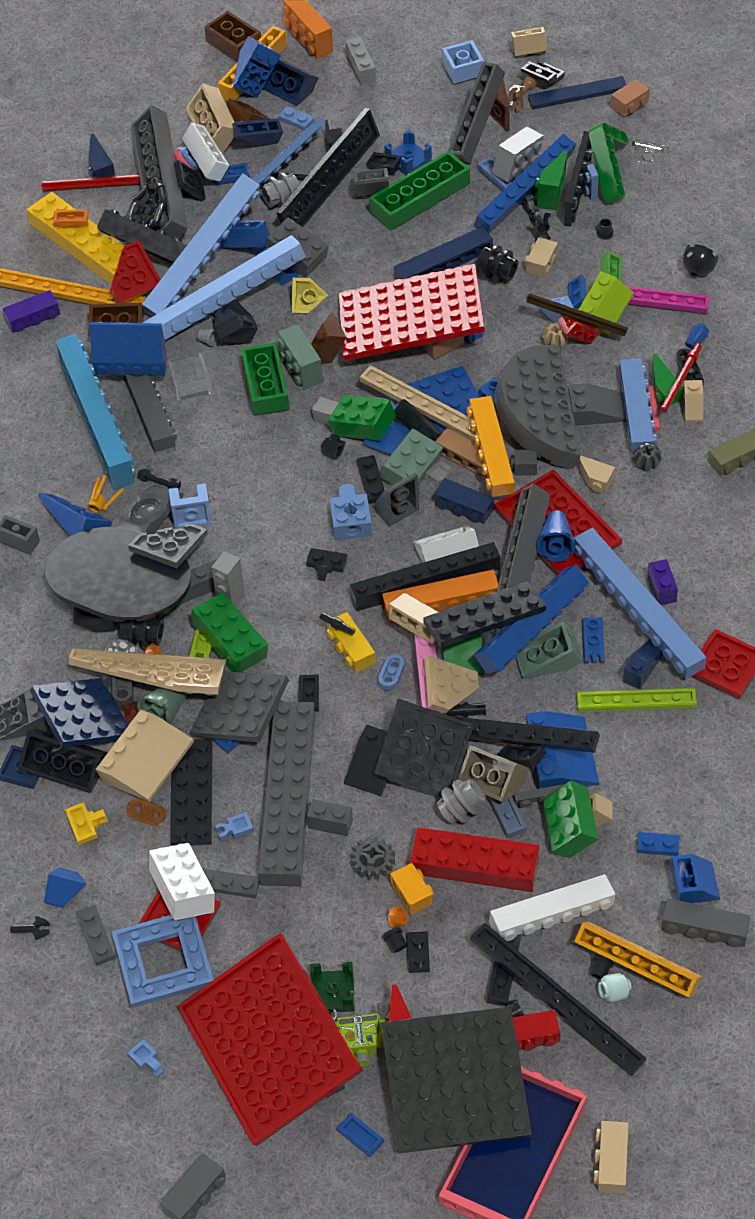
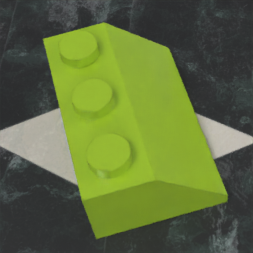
[578,271,634,336]

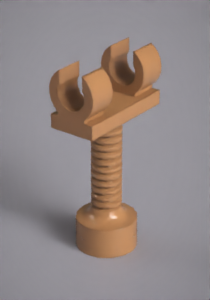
[509,75,537,112]

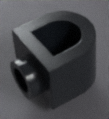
[321,434,346,460]

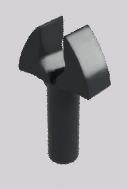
[10,916,50,940]

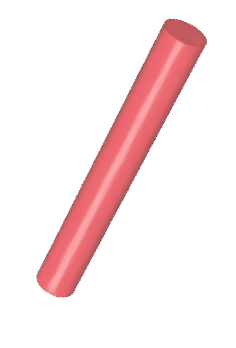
[647,386,661,432]

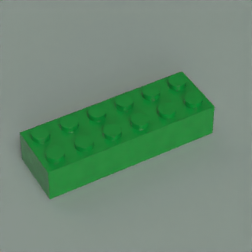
[369,151,470,230]

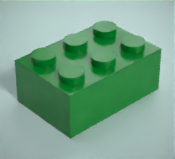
[328,395,396,441]
[543,781,599,858]

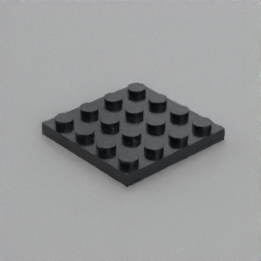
[373,698,474,798]

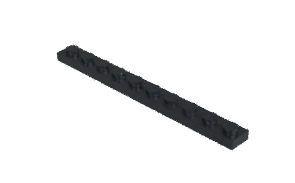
[470,923,647,1076]

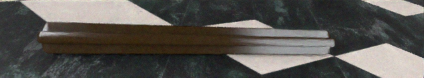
[526,293,628,336]

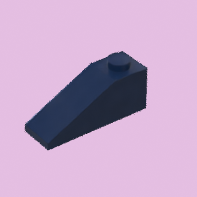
[232,118,283,145]
[88,133,115,178]
[623,639,663,690]

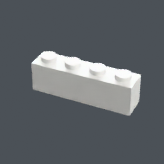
[182,122,229,181]

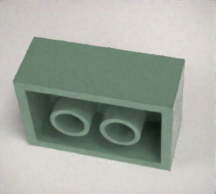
[277,324,323,390]
[381,428,443,487]

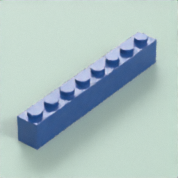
[474,134,576,234]
[474,564,589,674]

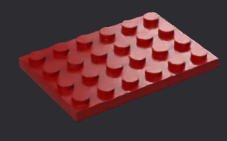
[494,469,622,575]

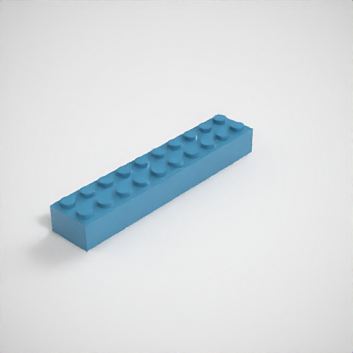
[55,334,136,490]

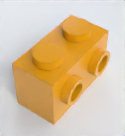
[390,863,434,915]

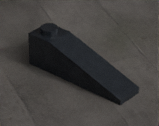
[214,299,258,344]

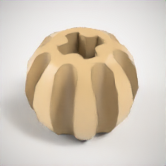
[542,323,569,348]

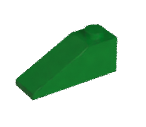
[652,353,684,405]

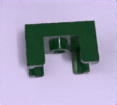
[310,962,355,1013]

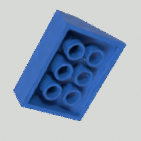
[90,322,168,376]
[526,711,599,789]

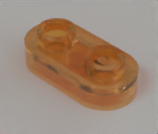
[126,798,166,825]

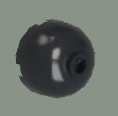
[682,244,718,277]

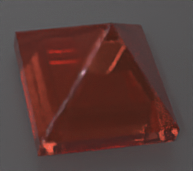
[122,700,139,724]

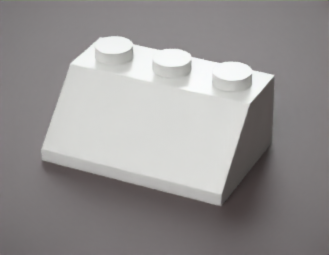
[413,526,479,563]

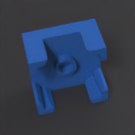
[384,130,432,176]

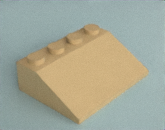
[96,710,194,802]

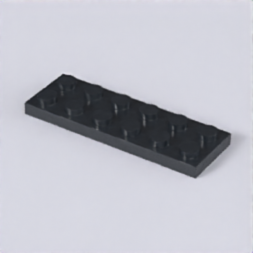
[564,131,593,227]
[423,581,546,648]
[171,738,213,846]

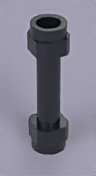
[137,468,181,491]

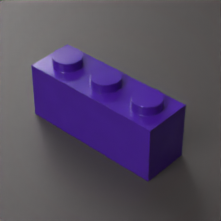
[2,290,61,333]

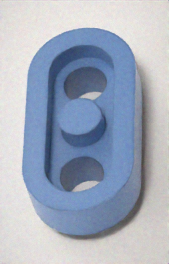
[378,655,405,690]

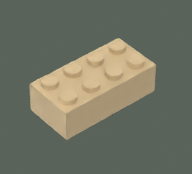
[186,83,236,154]

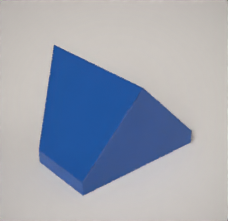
[44,867,87,908]

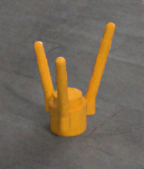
[88,475,124,514]

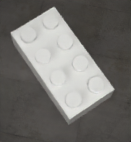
[149,843,215,920]

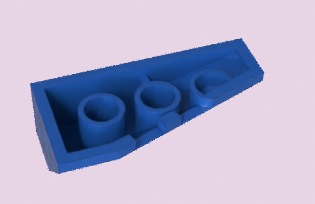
[38,492,113,535]

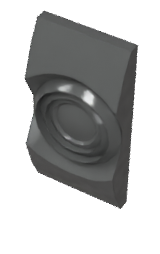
[116,485,184,535]

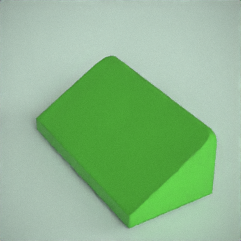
[600,251,622,281]

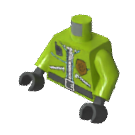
[333,1003,390,1067]

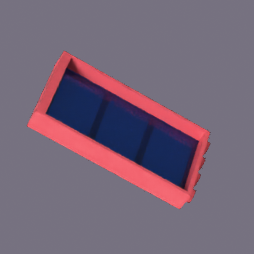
[439,1066,587,1219]

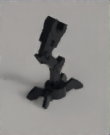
[524,194,551,241]

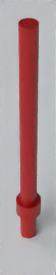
[660,344,702,413]

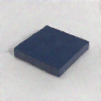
[0,745,46,789]

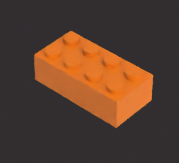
[282,0,334,59]

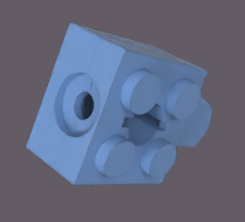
[330,484,372,541]

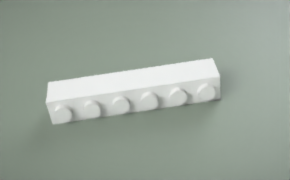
[489,874,616,941]

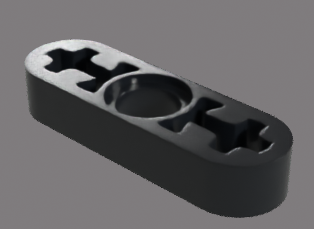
[676,348,704,385]

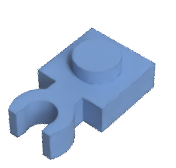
[215,812,254,841]

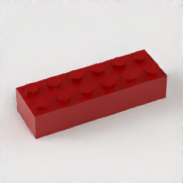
[410,827,540,892]

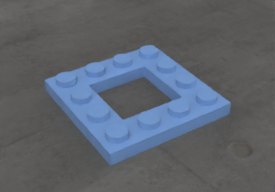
[112,915,213,1008]

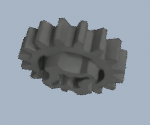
[351,836,395,880]

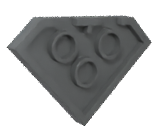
[128,523,208,568]

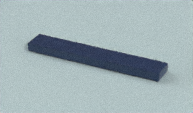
[528,76,627,110]

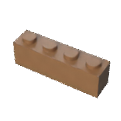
[435,428,487,479]

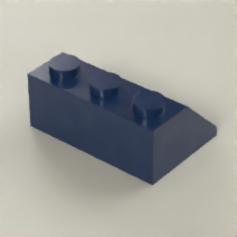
[263,59,318,106]

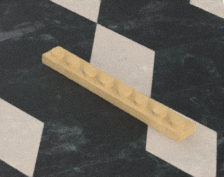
[360,365,476,441]

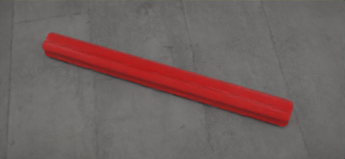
[41,175,141,191]

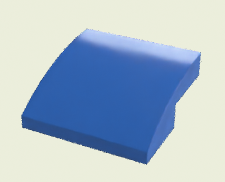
[363,422,411,456]

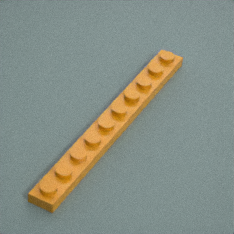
[0,268,146,304]

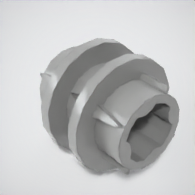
[262,172,300,209]
[437,779,486,824]

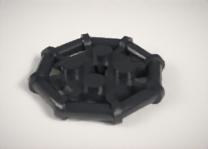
[124,182,168,230]

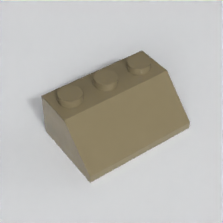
[457,745,529,802]

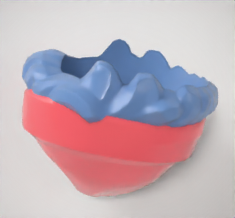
[174,146,200,171]

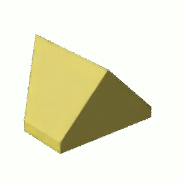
[292,277,328,313]

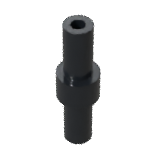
[319,612,355,636]

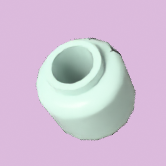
[598,973,631,1003]

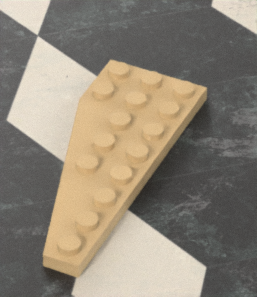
[69,648,226,695]

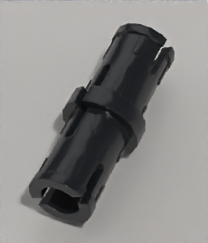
[446,702,486,718]

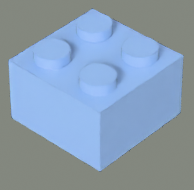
[442,40,484,84]

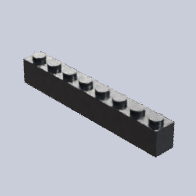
[350,542,500,611]

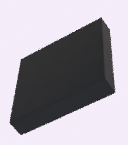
[174,160,206,202]

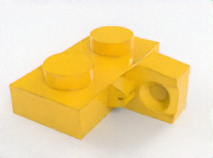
[65,802,108,845]

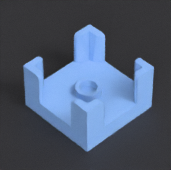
[169,483,212,529]

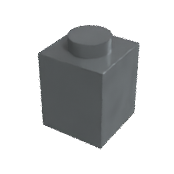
[511,450,537,476]

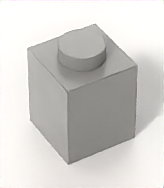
[312,397,339,426]

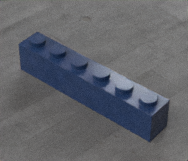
[393,226,493,280]

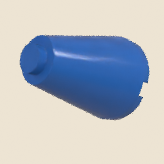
[537,511,575,562]

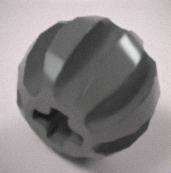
[634,443,661,471]

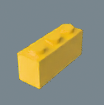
[326,612,376,673]

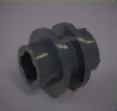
[477,245,519,283]
[120,615,164,648]

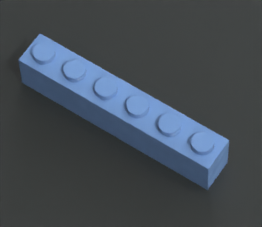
[619,358,657,454]

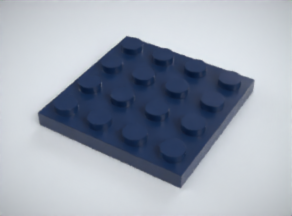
[30,678,129,748]

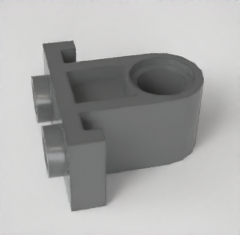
[102,673,144,711]

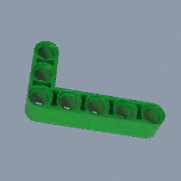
[589,123,629,205]

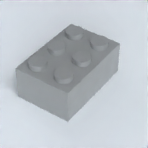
[492,126,543,182]

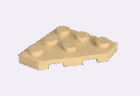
[425,656,479,713]

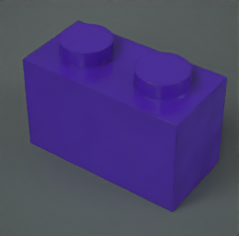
[647,559,678,605]

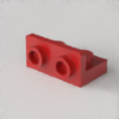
[558,316,600,344]

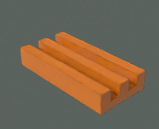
[53,210,89,227]

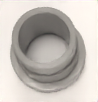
[197,328,218,346]

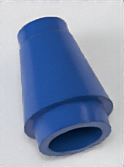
[685,323,709,350]

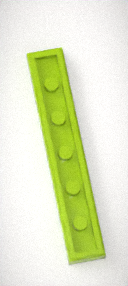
[577,688,697,712]

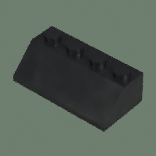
[18,728,108,793]

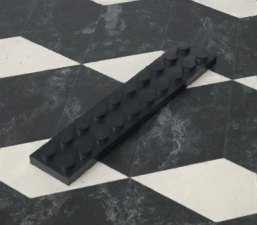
[276,108,380,227]

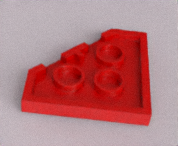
[109,240,161,303]

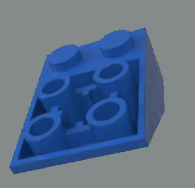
[233,36,281,98]

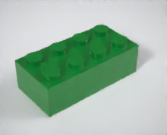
[241,343,290,415]
[191,592,268,672]

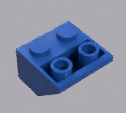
[671,854,720,903]

